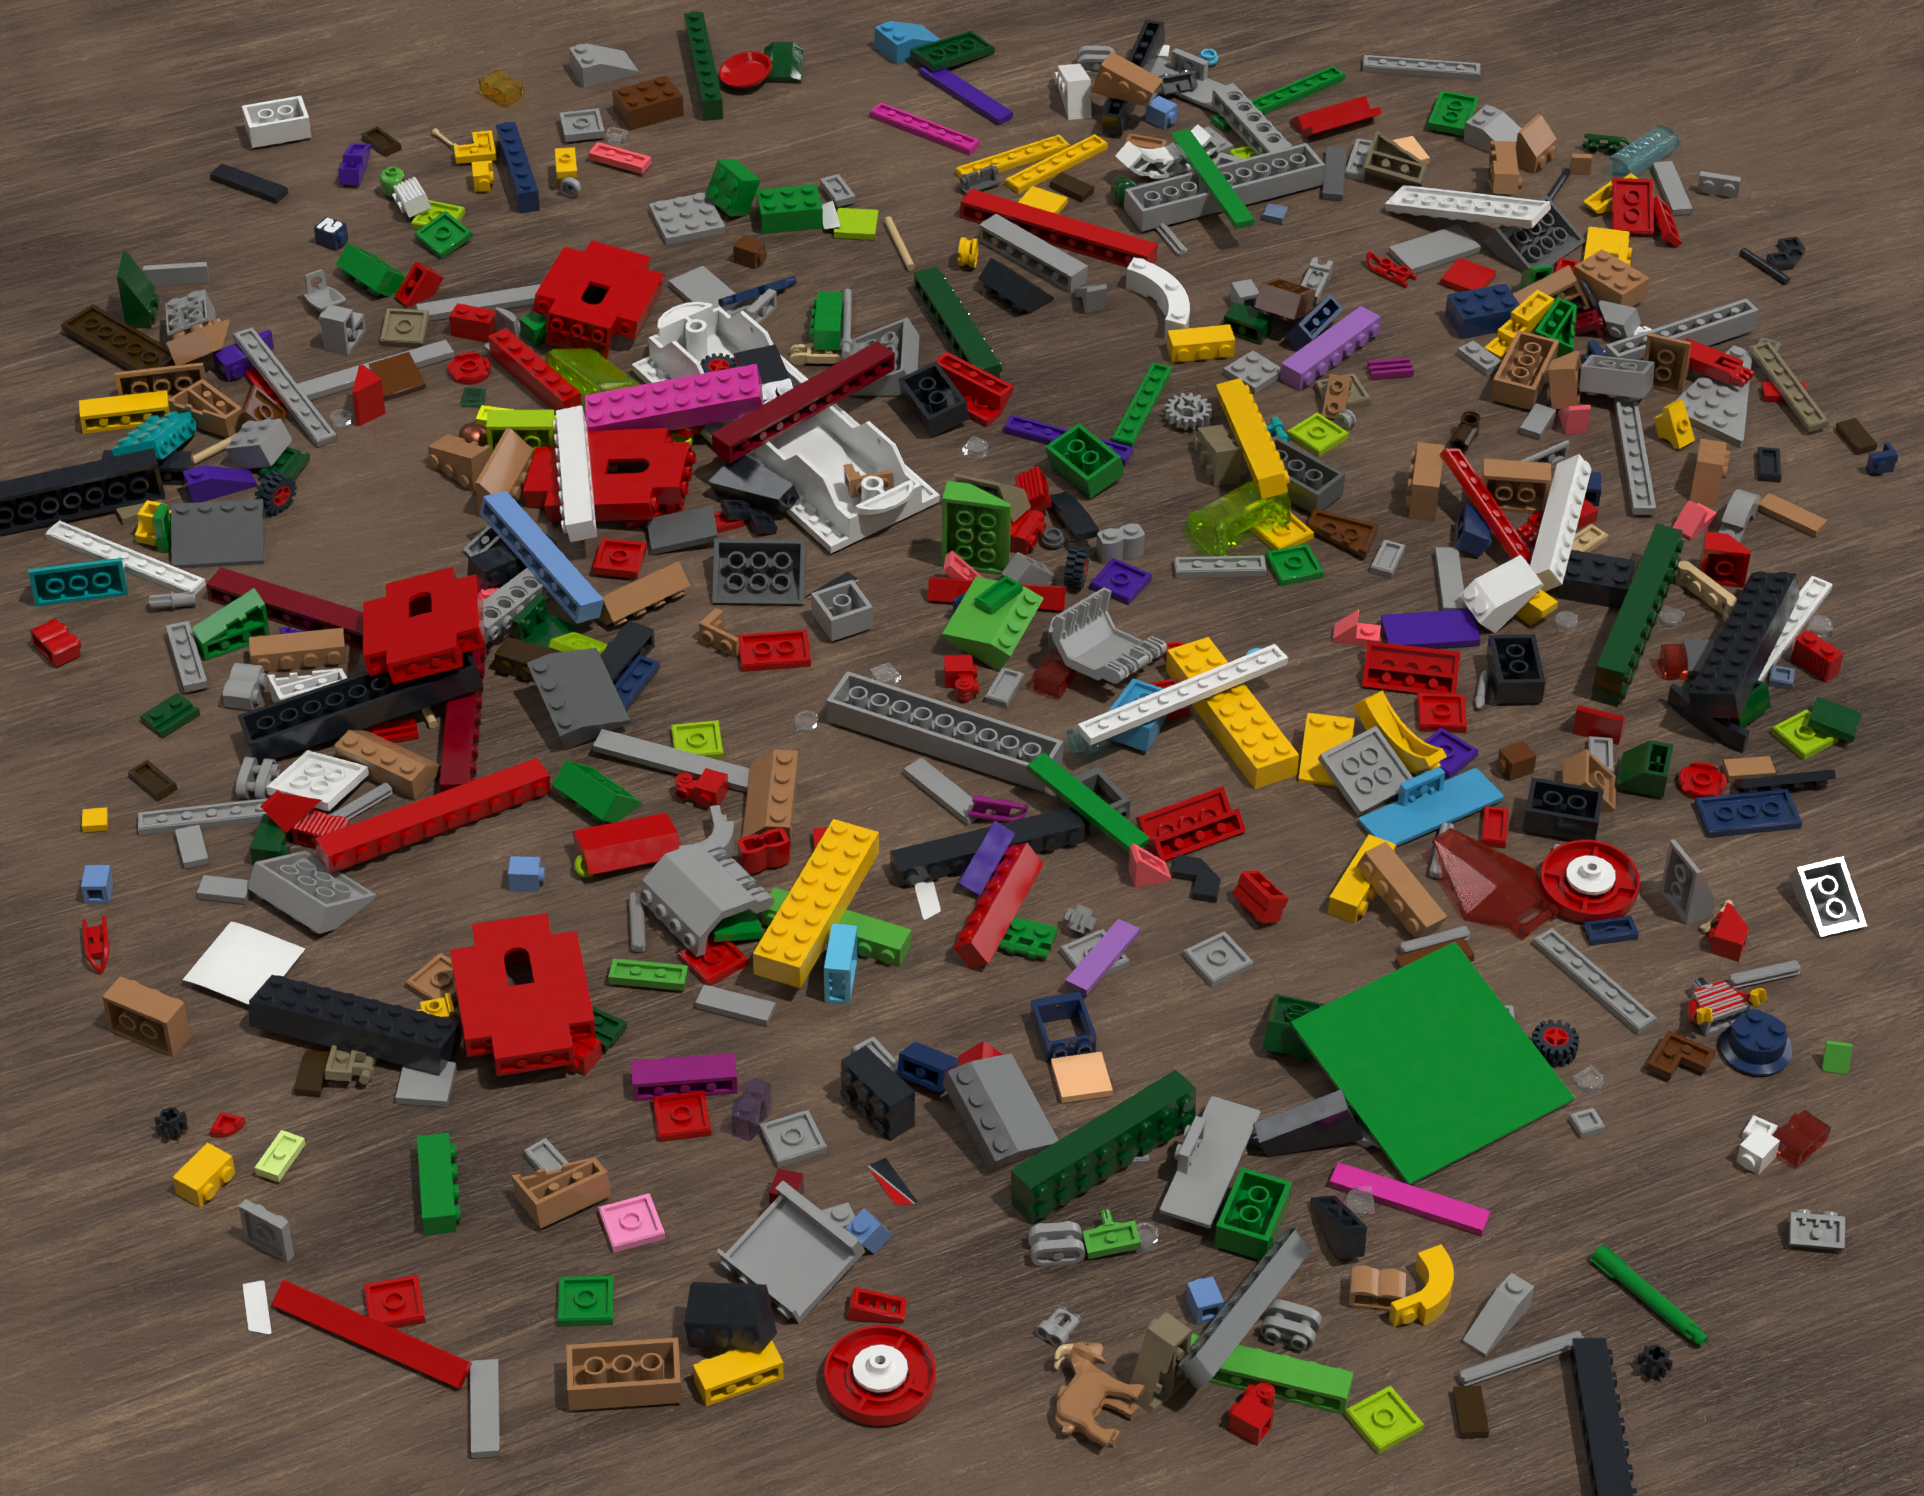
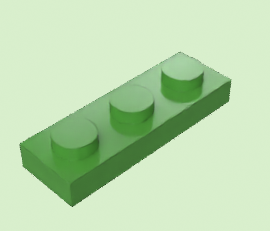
[609,958,688,991]

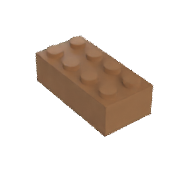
[1491,330,1559,410]
[566,1337,682,1411]

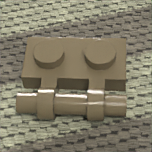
[325,1045,377,1084]

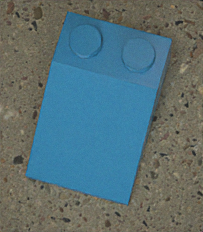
[875,21,940,65]
[1108,679,1167,752]

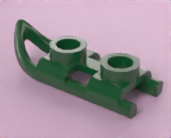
[1583,133,1635,156]

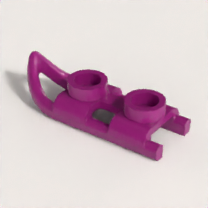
[966,795,1028,822]

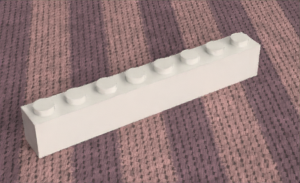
[553,405,597,542]
[1530,454,1591,592]

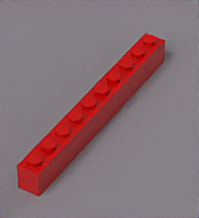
[960,189,1158,268]
[315,758,550,874]

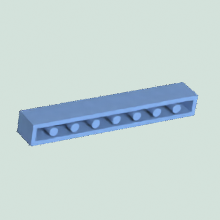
[480,491,604,623]

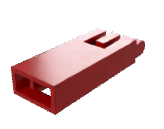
[1684,338,1754,387]
[1516,498,1598,546]

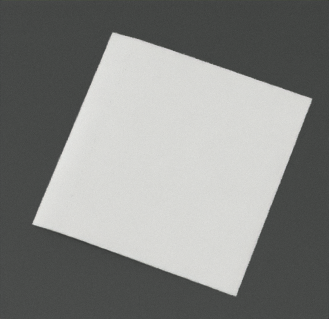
[183,922,305,1004]

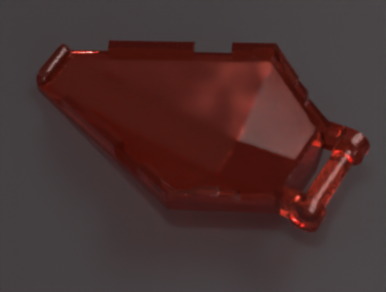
[1432,828,1560,940]

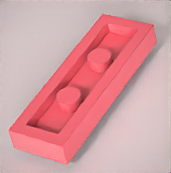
[588,142,652,174]

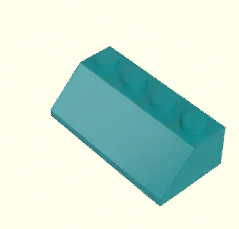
[28,558,128,607]

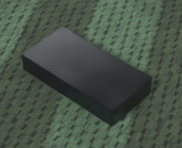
[1757,447,1781,483]

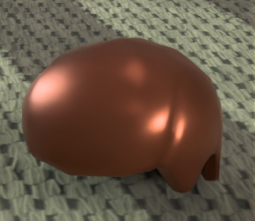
[458,423,488,447]

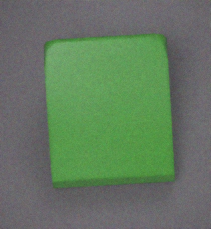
[1822,1040,1853,1075]

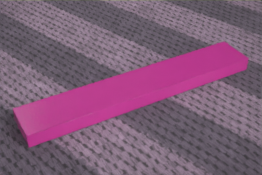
[869,102,980,156]
[1329,1162,1490,1236]

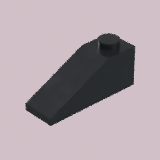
[1310,1195,1367,1261]

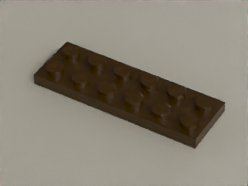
[61,304,176,371]

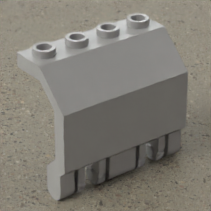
[1052,587,1167,684]
[640,841,775,957]

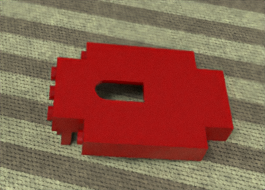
[533,240,664,360]
[523,428,696,522]
[363,567,485,684]
[450,913,596,1076]

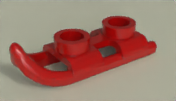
[1366,251,1417,288]
[82,916,110,974]

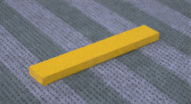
[955,134,1070,178]
[1005,134,1108,194]

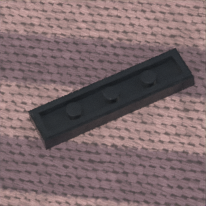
[210,163,288,203]

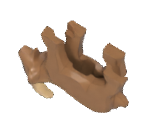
[1054,1342,1145,1448]

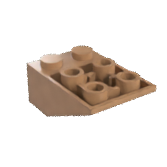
[166,318,230,366]

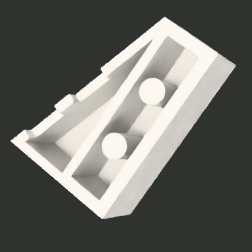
[267,668,347,703]

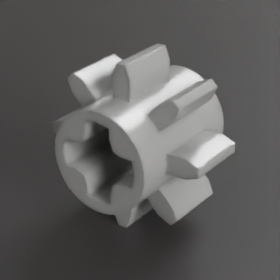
[1064,903,1097,933]

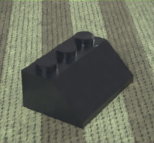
[978,258,1055,313]
[684,1282,777,1350]

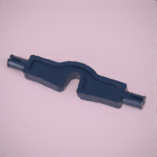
[718,276,797,307]

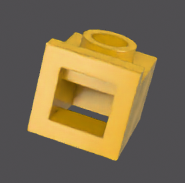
[472,160,494,193]
[416,993,455,1020]

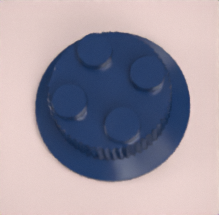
[1720,1009,1792,1076]

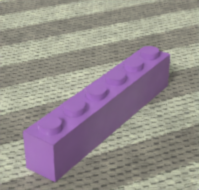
[1280,306,1381,391]

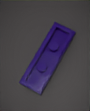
[957,821,1016,897]

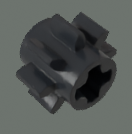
[154,1107,188,1140]
[1637,1344,1673,1379]

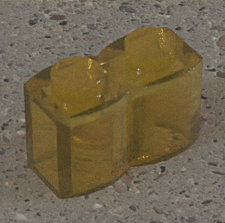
[479,70,524,107]

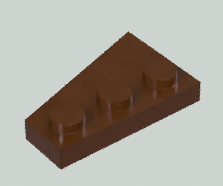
[1307,508,1379,559]

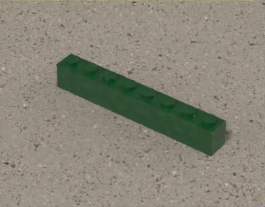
[684,11,723,121]
[914,267,1002,379]

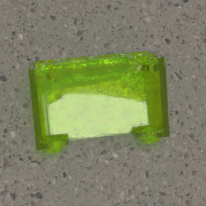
[545,348,640,395]
[1186,481,1291,556]

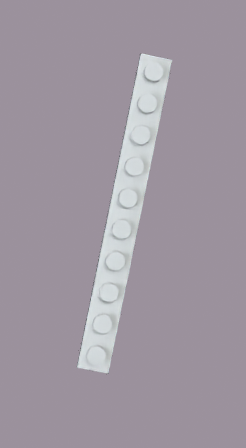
[1077,644,1288,745]

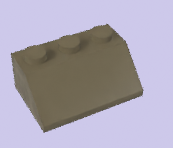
[953,473,1031,523]

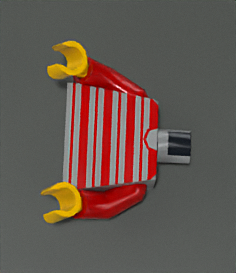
[1687,977,1768,1037]

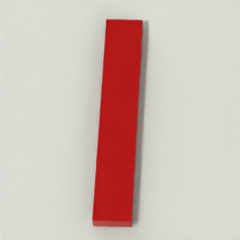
[928,577,1066,611]

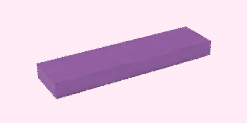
[1065,919,1140,996]

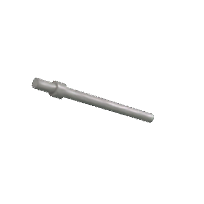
[840,289,853,359]

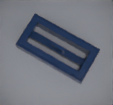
[1583,916,1639,946]

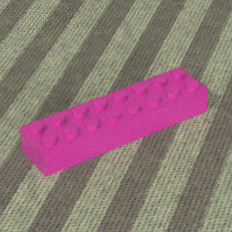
[585,364,764,431]

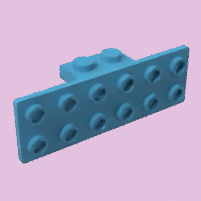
[1359,767,1504,846]

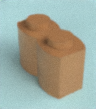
[1348,1265,1406,1312]

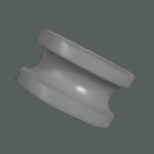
[1335,409,1356,431]

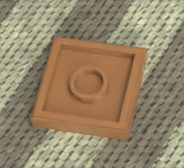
[405,953,457,1003]

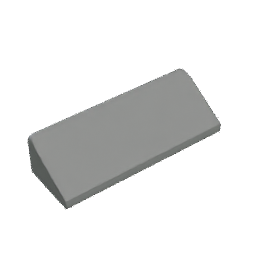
[1521,440,1570,466]

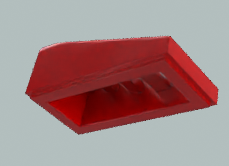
[847,1287,907,1323]

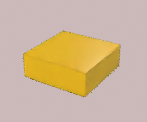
[82,807,108,833]

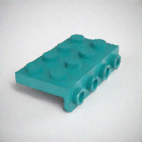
[111,411,197,460]

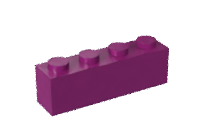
[631,1053,738,1101]

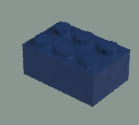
[1445,284,1520,339]

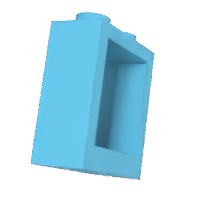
[824,924,857,1005]

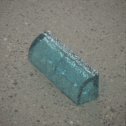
[1609,125,1681,177]

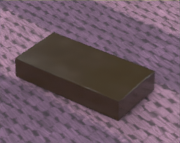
[361,126,402,157]
[1050,172,1094,202]
[1835,418,1877,454]
[128,760,177,802]
[294,1050,330,1097]
[1452,1386,1489,1438]

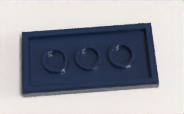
[1694,789,1802,838]

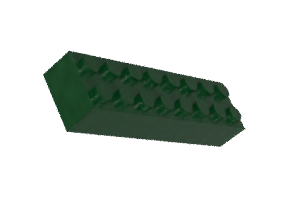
[1011,1070,1196,1224]

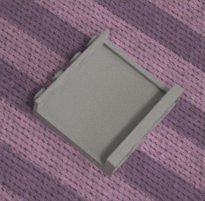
[716,1181,865,1323]

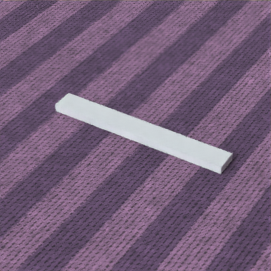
[45,521,206,595]
[1758,576,1833,681]

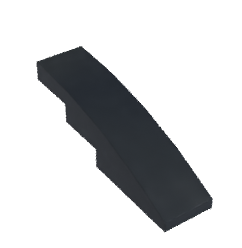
[1049,492,1099,541]
[1667,684,1750,753]

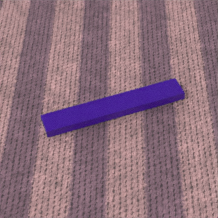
[920,66,1013,125]
[1003,415,1133,466]

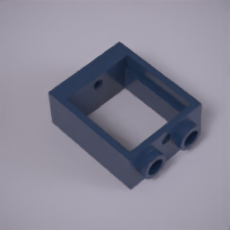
[1030,991,1097,1062]

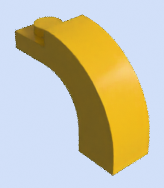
[1389,1244,1454,1327]

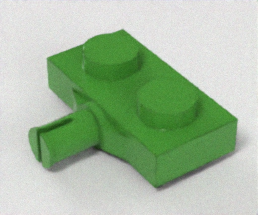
[1082,1209,1141,1259]

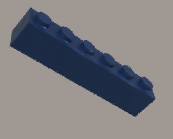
[495,122,540,214]

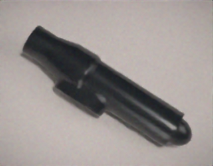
[1579,279,1602,316]

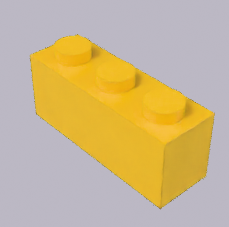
[1167,324,1235,363]
[693,1340,784,1407]

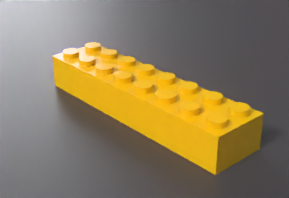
[1166,637,1299,789]
[753,819,879,988]

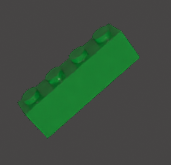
[810,291,843,350]
[417,1133,461,1236]

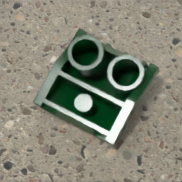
[762,42,803,84]

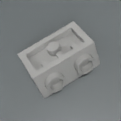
[1787,1209,1845,1251]

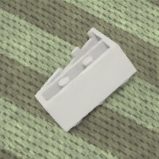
[1054,64,1092,120]

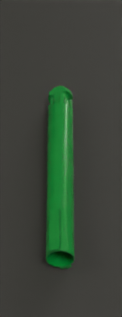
[1590,1244,1709,1347]

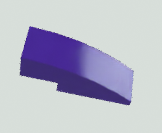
[339,143,371,185]

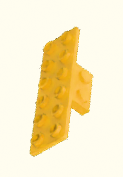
[1584,227,1632,304]

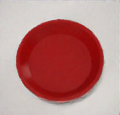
[719,51,772,89]

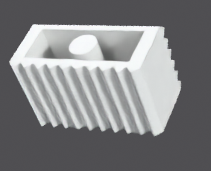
[392,177,432,218]

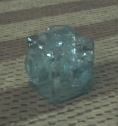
[1066,719,1106,754]

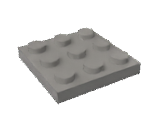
[649,192,725,245]
[1318,726,1413,816]

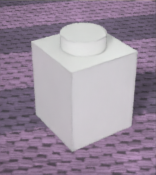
[1736,1127,1780,1175]

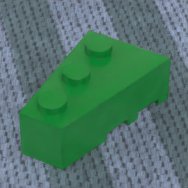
[1534,297,1577,358]
[192,588,270,661]

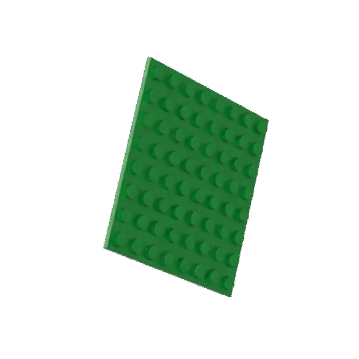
[1290,942,1575,1185]

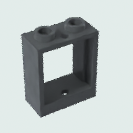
[1057,766,1131,836]

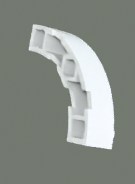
[1115,124,1221,179]
[1126,257,1190,340]

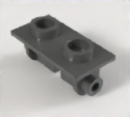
[1158,70,1198,96]
[956,165,1001,194]

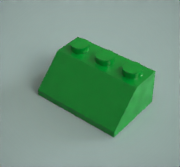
[336,243,406,297]
[552,760,642,824]

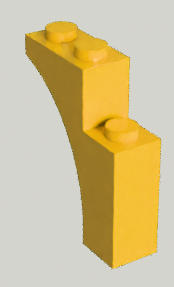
[1353,690,1447,776]

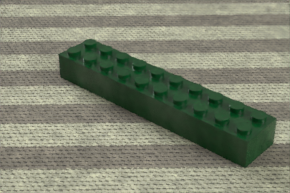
[1591,523,1685,707]

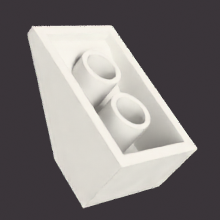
[1459,555,1544,633]

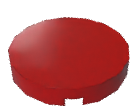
[448,352,491,385]
[1677,762,1727,800]

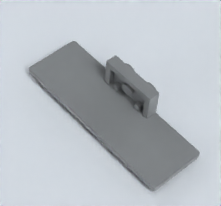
[1151,48,1225,112]
[1160,1096,1260,1228]

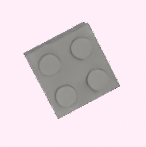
[225,419,292,469]
[811,580,873,641]

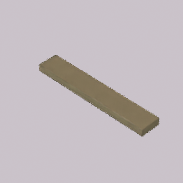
[1749,341,1829,432]

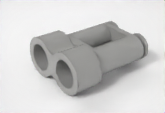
[1035,1306,1081,1348]

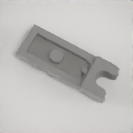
[1301,257,1333,304]

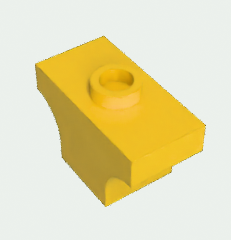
[555,147,578,186]
[1653,400,1695,449]
[135,500,172,546]
[1515,589,1558,626]

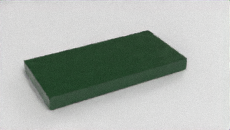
[910,31,995,72]

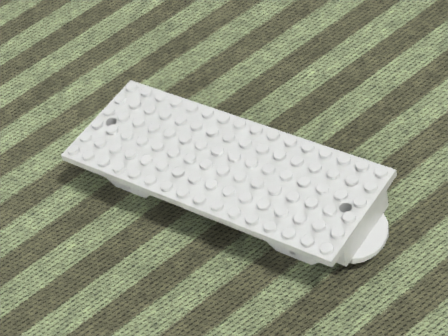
[632,302,940,553]

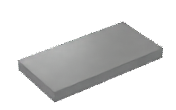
[1388,225,1481,274]
[669,266,750,317]

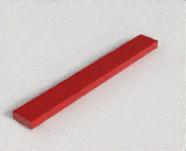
[1440,449,1533,566]
[272,1280,472,1389]

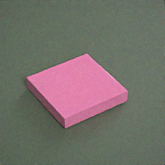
[598,1193,665,1253]

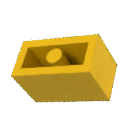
[172,1143,235,1208]

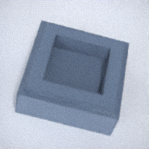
[1263,203,1288,224]
[1768,665,1795,690]

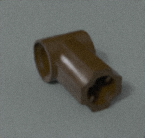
[1450,411,1481,453]

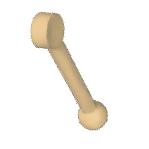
[432,128,457,151]
[1700,900,1733,933]

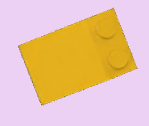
[1298,713,1355,787]

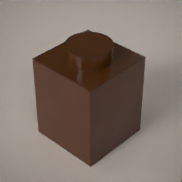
[733,235,767,270]
[1496,741,1536,781]

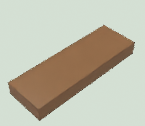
[1757,493,1828,537]

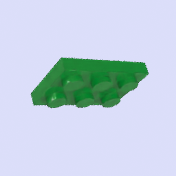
[1427,90,1479,136]

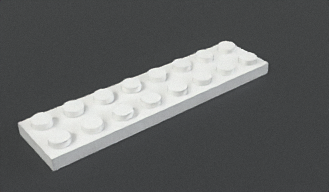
[1385,185,1551,229]

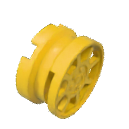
[958,237,979,268]

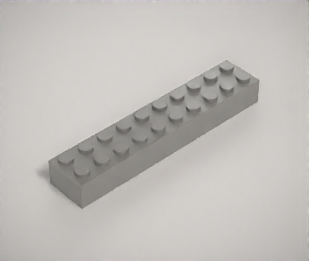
[1124,143,1325,232]
[827,671,1063,792]

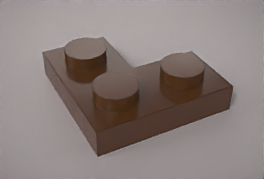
[1646,1030,1716,1080]

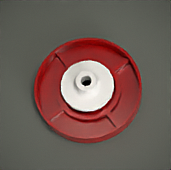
[1539,840,1640,923]
[824,1325,936,1426]

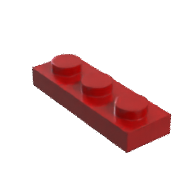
[1653,196,1682,248]

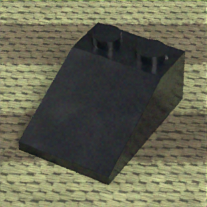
[733,344,793,404]

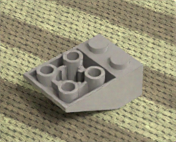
[165,289,216,336]

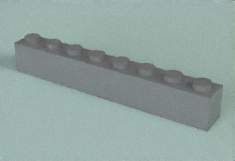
[1605,298,1759,360]

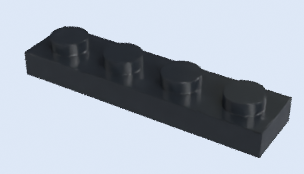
[1735,769,1836,793]

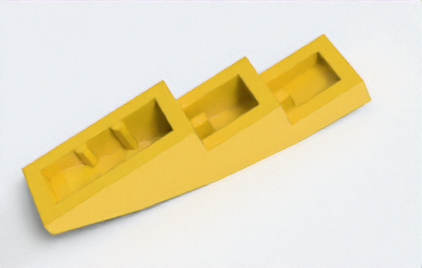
[1484,290,1554,361]

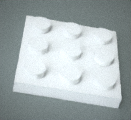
[267,750,369,811]

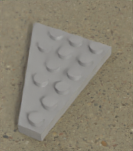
[1674,345,1752,448]

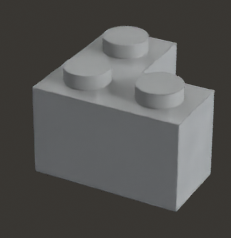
[319,304,366,356]

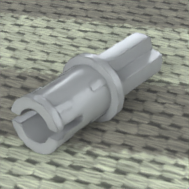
[148,591,196,609]

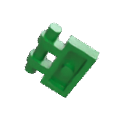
[998,917,1058,960]

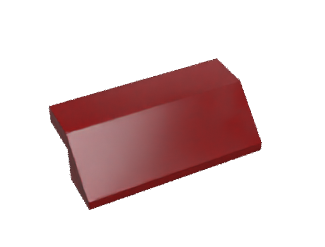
[1290,96,1382,138]
[934,352,1014,428]
[1362,641,1461,694]
[1135,786,1246,861]
[572,813,681,876]

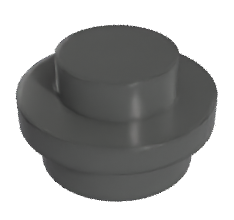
[1042,528,1064,548]

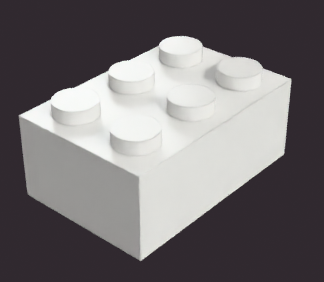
[242,96,312,148]

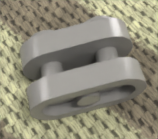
[1077,46,1116,75]
[236,757,280,799]
[1027,1221,1085,1266]
[1260,1299,1322,1351]

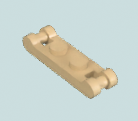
[1675,561,1737,622]

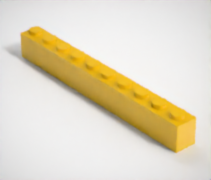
[1216,378,1290,499]

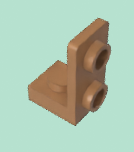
[1322,374,1353,419]
[843,463,894,498]
[699,608,740,657]

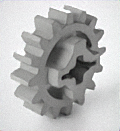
[1165,393,1212,430]

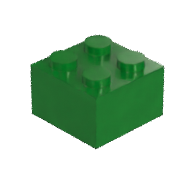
[705,159,761,217]

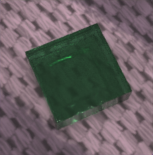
[461,387,486,408]

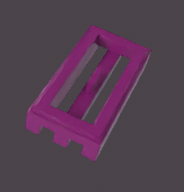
[1367,357,1414,380]

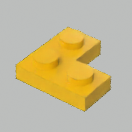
[454,130,496,164]

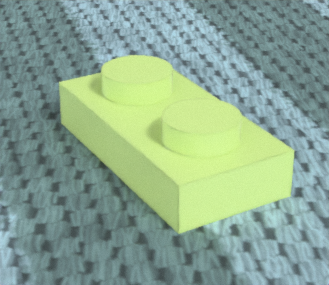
[254,1130,306,1182]

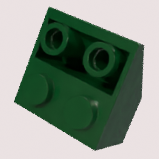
[1616,740,1673,798]

